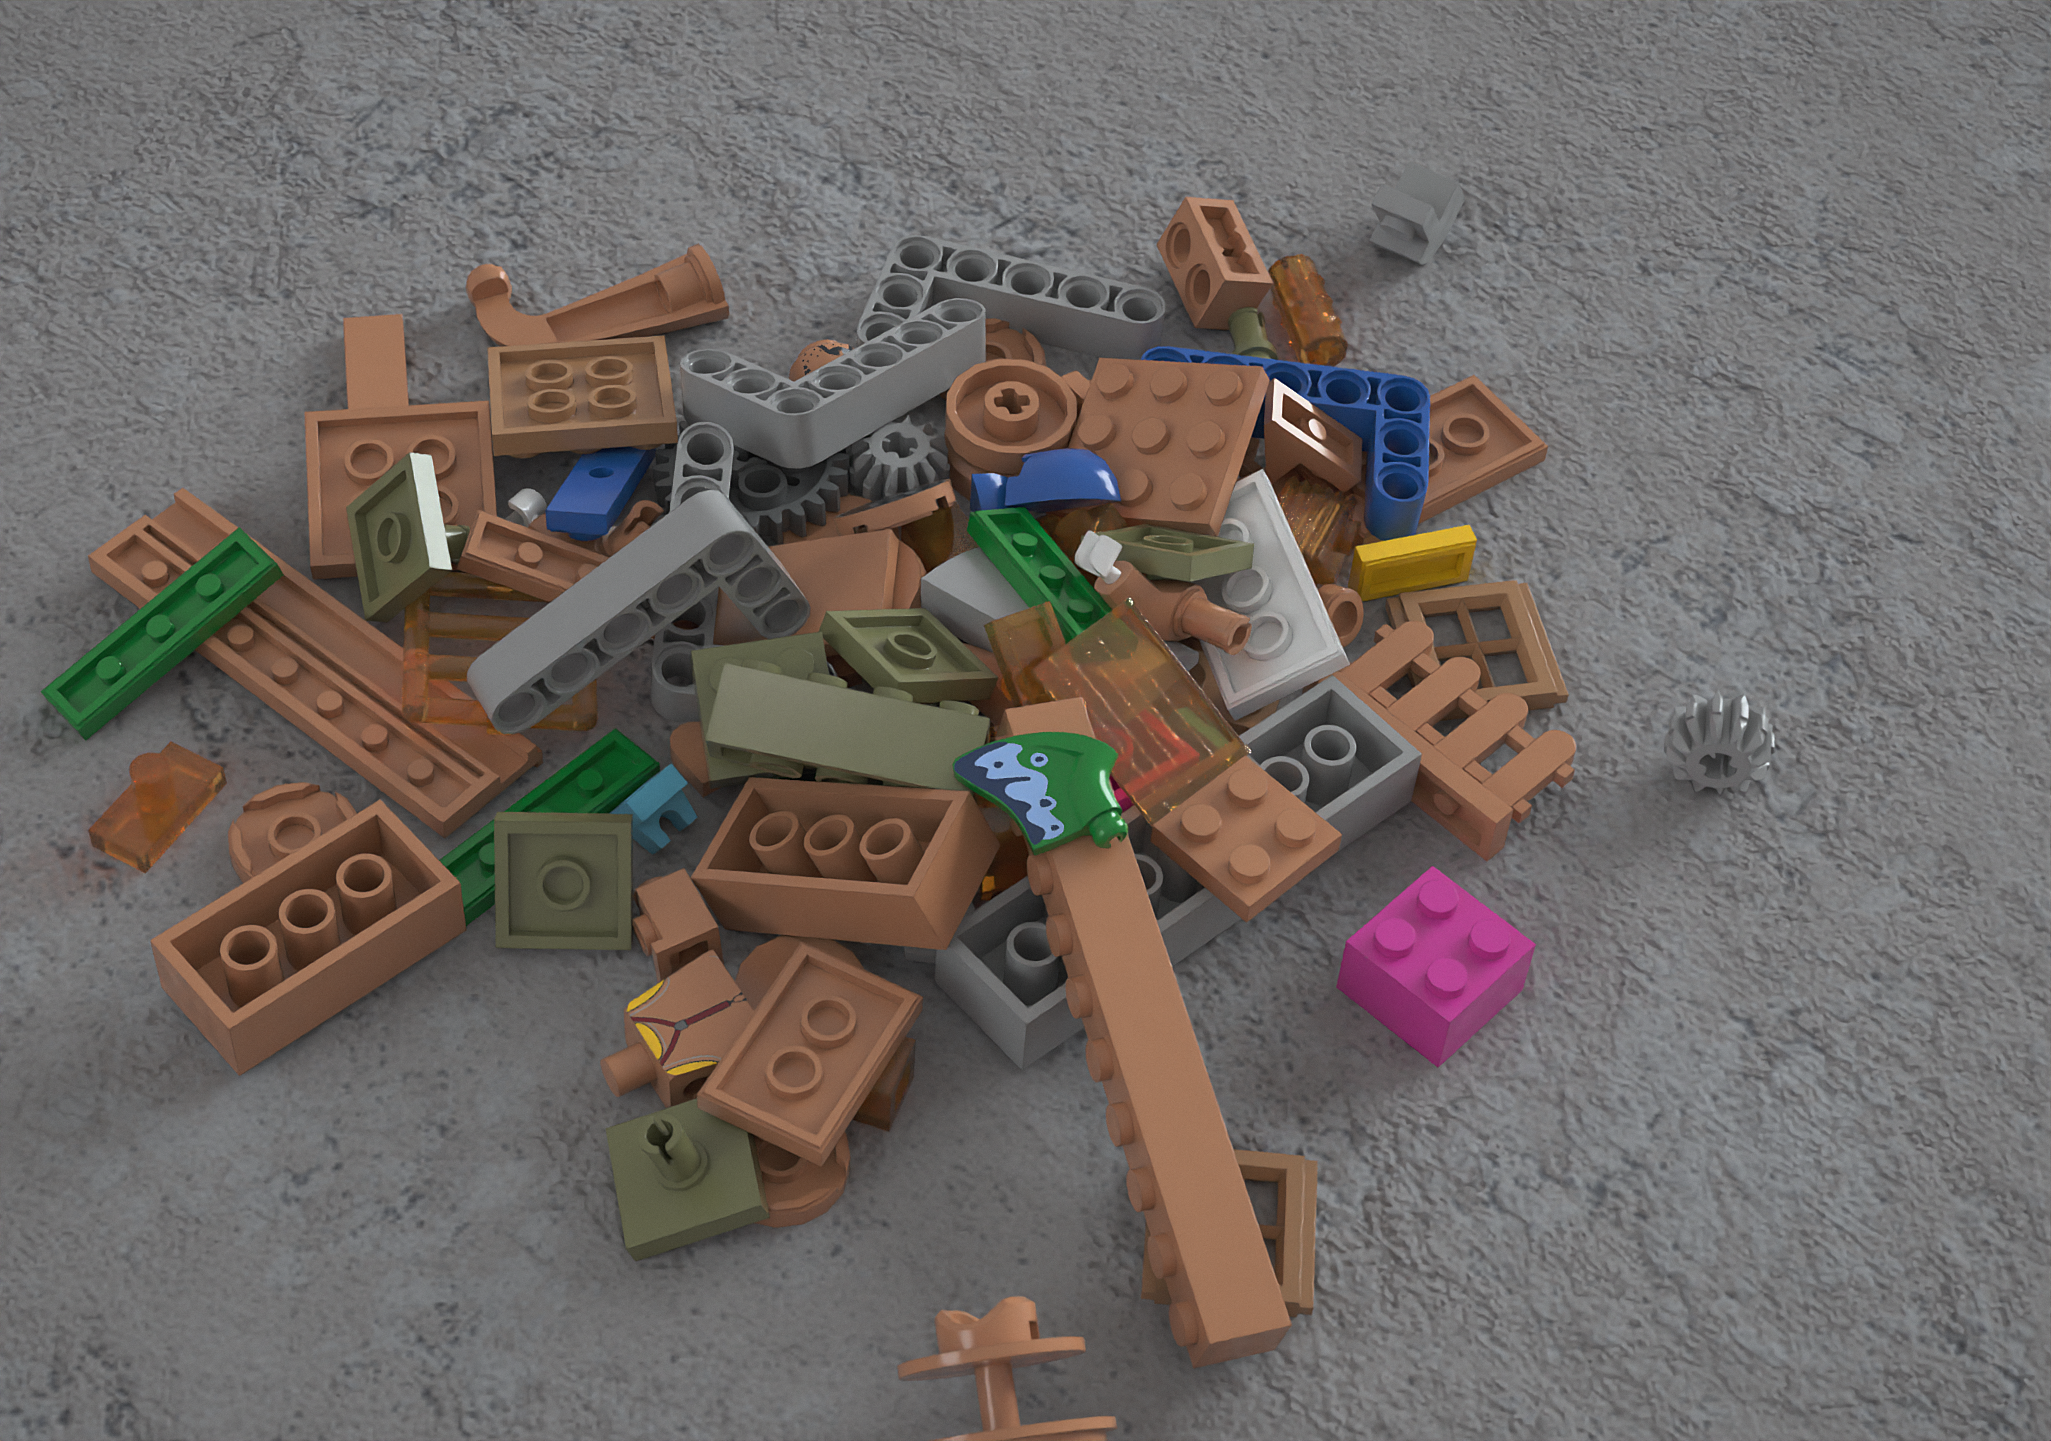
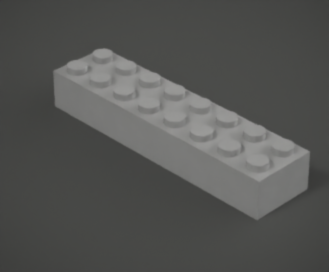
[935,675,1422,1070]

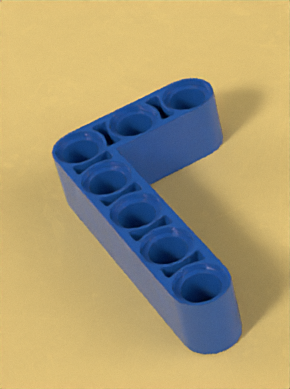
[1141,346,1430,541]

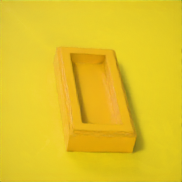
[1348,525,1477,602]

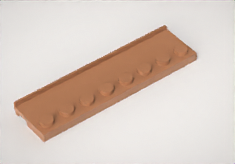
[88,488,543,838]

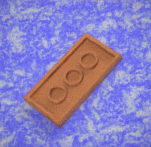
[1293,375,1548,546]

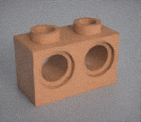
[1156,197,1273,330]

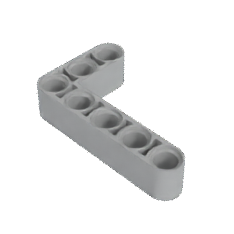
[856,235,1166,360]
[680,298,986,469]
[650,422,837,722]
[467,490,811,734]

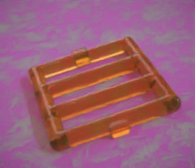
[402,572,598,735]

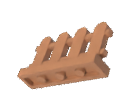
[1302,621,1576,861]

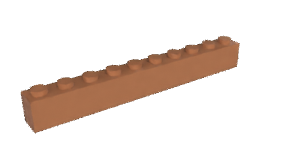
[990,697,1292,1369]

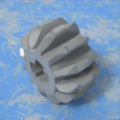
[848,415,950,501]
[1664,690,1775,796]

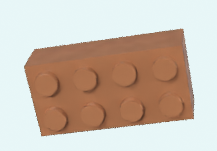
[691,777,1001,950]
[150,799,466,1076]

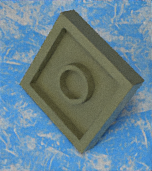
[346,452,470,623]
[1081,524,1254,582]
[818,608,999,703]
[494,812,633,950]
[605,1098,770,1262]

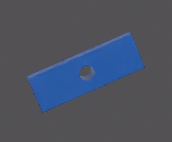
[545,446,656,541]

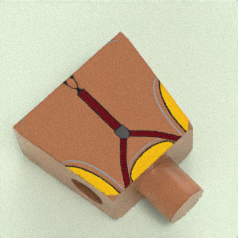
[600,949,754,1108]

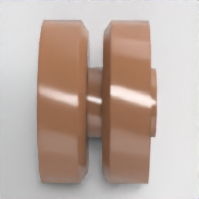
[944,358,1077,501]

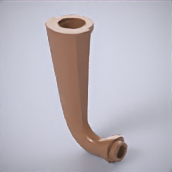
[466,244,729,347]

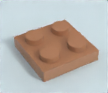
[1150,755,1342,923]

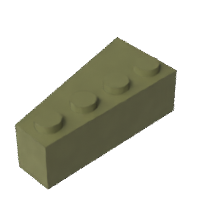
[705,659,990,803]

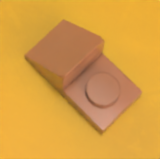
[1264,378,1362,493]

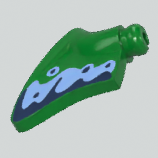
[952,732,1128,856]

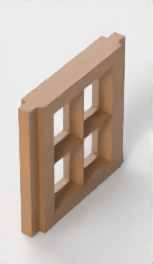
[1385,580,1569,721]
[1141,1149,1318,1317]

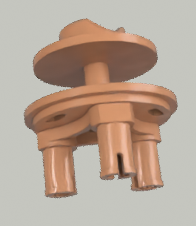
[897,1296,1117,1441]

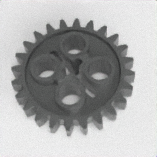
[652,420,850,545]

